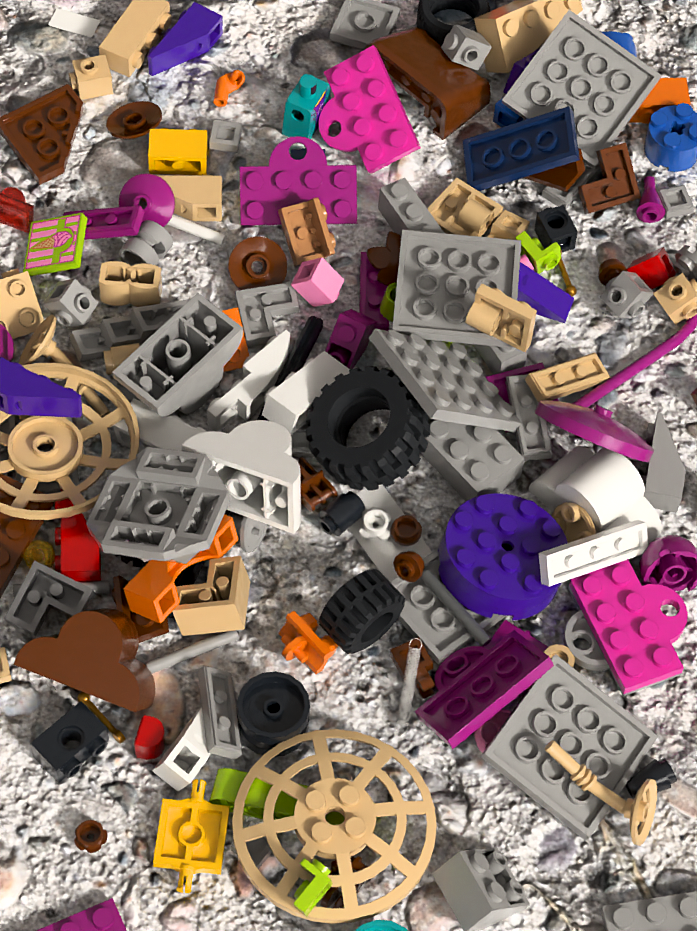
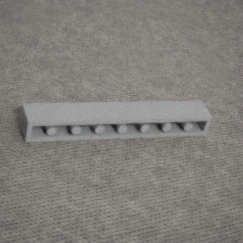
[378,177,528,375]

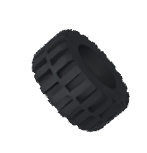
[305,366,430,491]

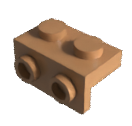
[278,197,336,267]

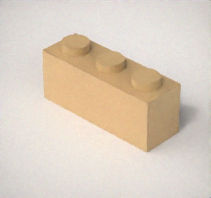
[99,0,172,78]

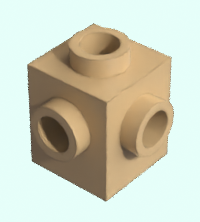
[653,273,697,325]

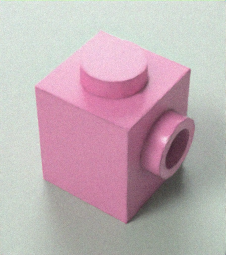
[291,257,344,307]

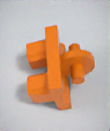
[279,611,338,674]

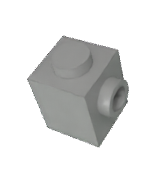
[441,24,492,71]

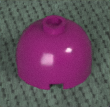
[639,535,697,593]

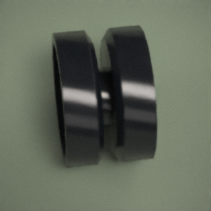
[237,671,310,757]

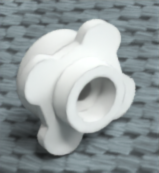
[359,509,392,541]

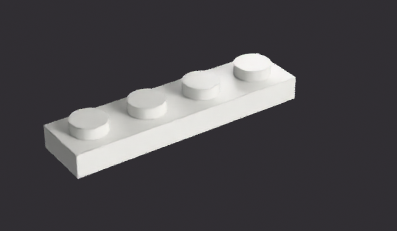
[539,520,648,587]

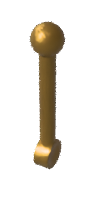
[558,250,577,297]
[77,692,126,744]

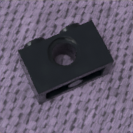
[30,701,109,783]

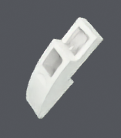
[207,330,290,431]

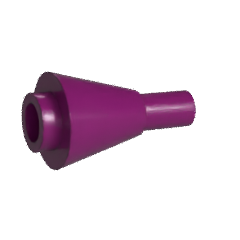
[636,176,665,223]

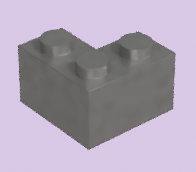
[4,560,94,636]

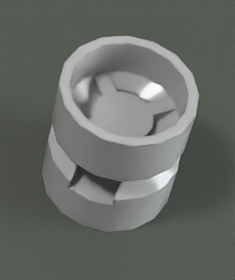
[118,220,173,266]

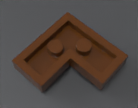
[577,142,641,214]

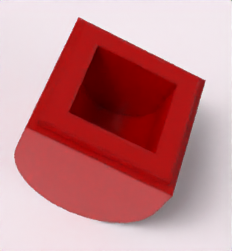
[134,715,165,760]

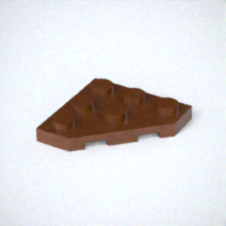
[0,84,84,185]

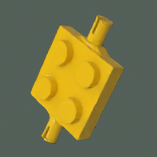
[153,779,230,893]

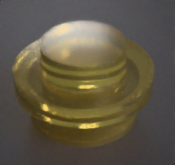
[24,540,55,568]

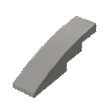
[69,300,187,362]

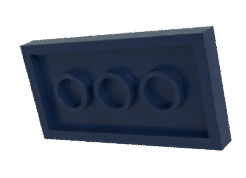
[462,106,580,191]

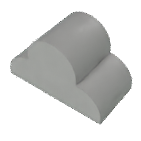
[112,293,243,417]

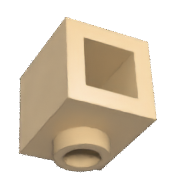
[69,54,113,100]

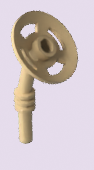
[19,315,111,418]
[545,740,657,846]

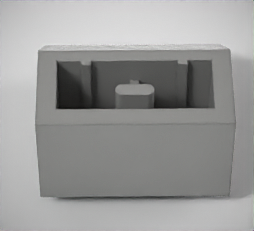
[432,847,530,931]

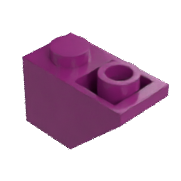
[325,309,378,369]

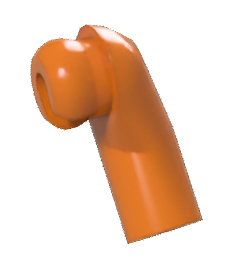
[213,70,245,107]

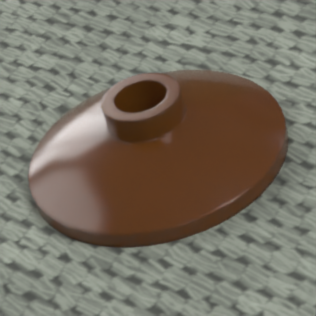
[106,101,162,139]
[228,236,287,290]

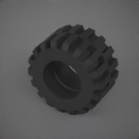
[319,569,405,654]

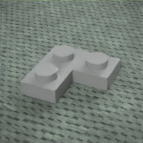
[235,282,299,347]

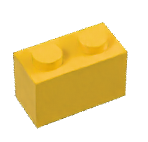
[148,128,208,175]

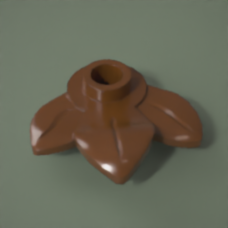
[366,231,401,286]

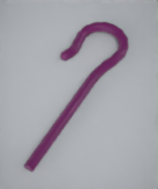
[572,314,697,408]

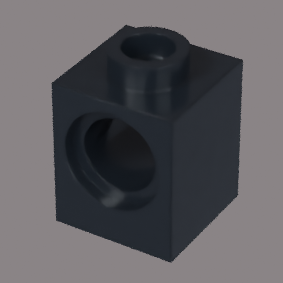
[534,205,578,252]

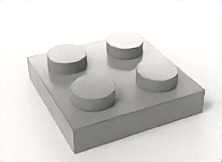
[330,0,400,50]

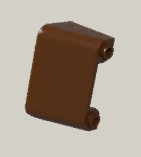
[365,27,491,140]

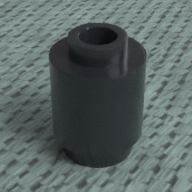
[319,491,365,536]

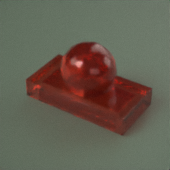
[0,187,34,233]

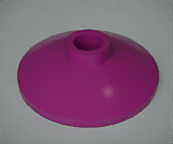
[119,174,175,227]

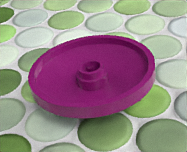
[535,400,654,463]

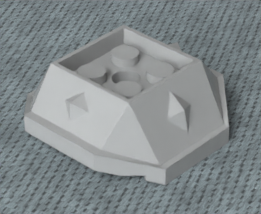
[86,447,231,564]

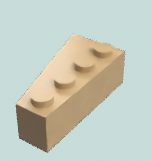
[474,0,583,73]

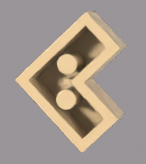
[172,556,250,636]

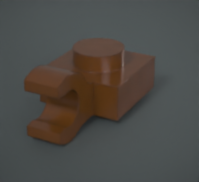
[390,637,435,699]

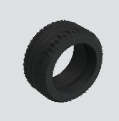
[416,0,490,46]

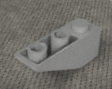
[640,412,686,513]

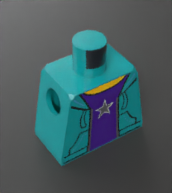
[282,74,331,139]

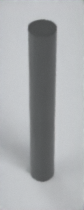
[420,569,492,647]

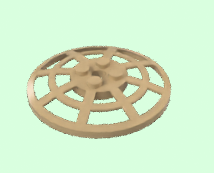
[0,363,140,520]
[232,729,437,924]

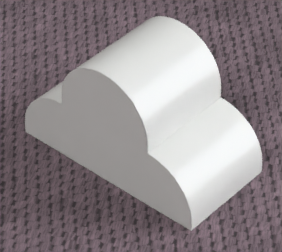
[182,420,301,534]
[528,446,662,561]

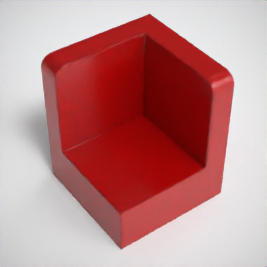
[627,247,677,290]

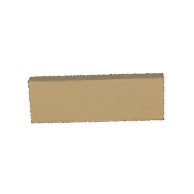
[525,353,610,403]

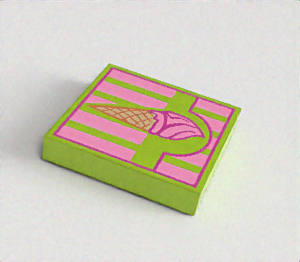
[23,213,87,276]

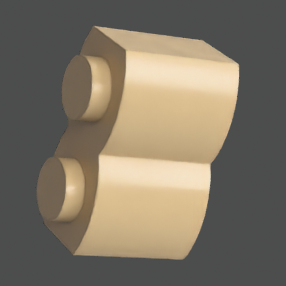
[99,261,162,307]

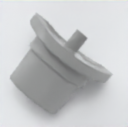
[228,513,267,553]

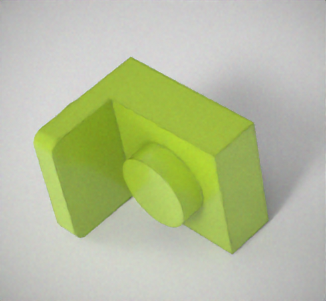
[515,231,561,274]
[294,858,333,917]

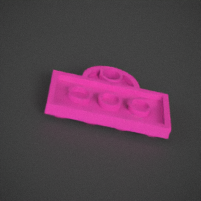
[319,45,421,174]
[569,559,688,694]

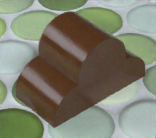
[13,608,156,712]

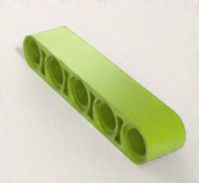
[209,768,374,825]

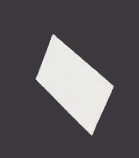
[349,484,432,582]

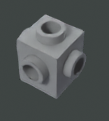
[600,271,654,319]
[43,279,98,328]

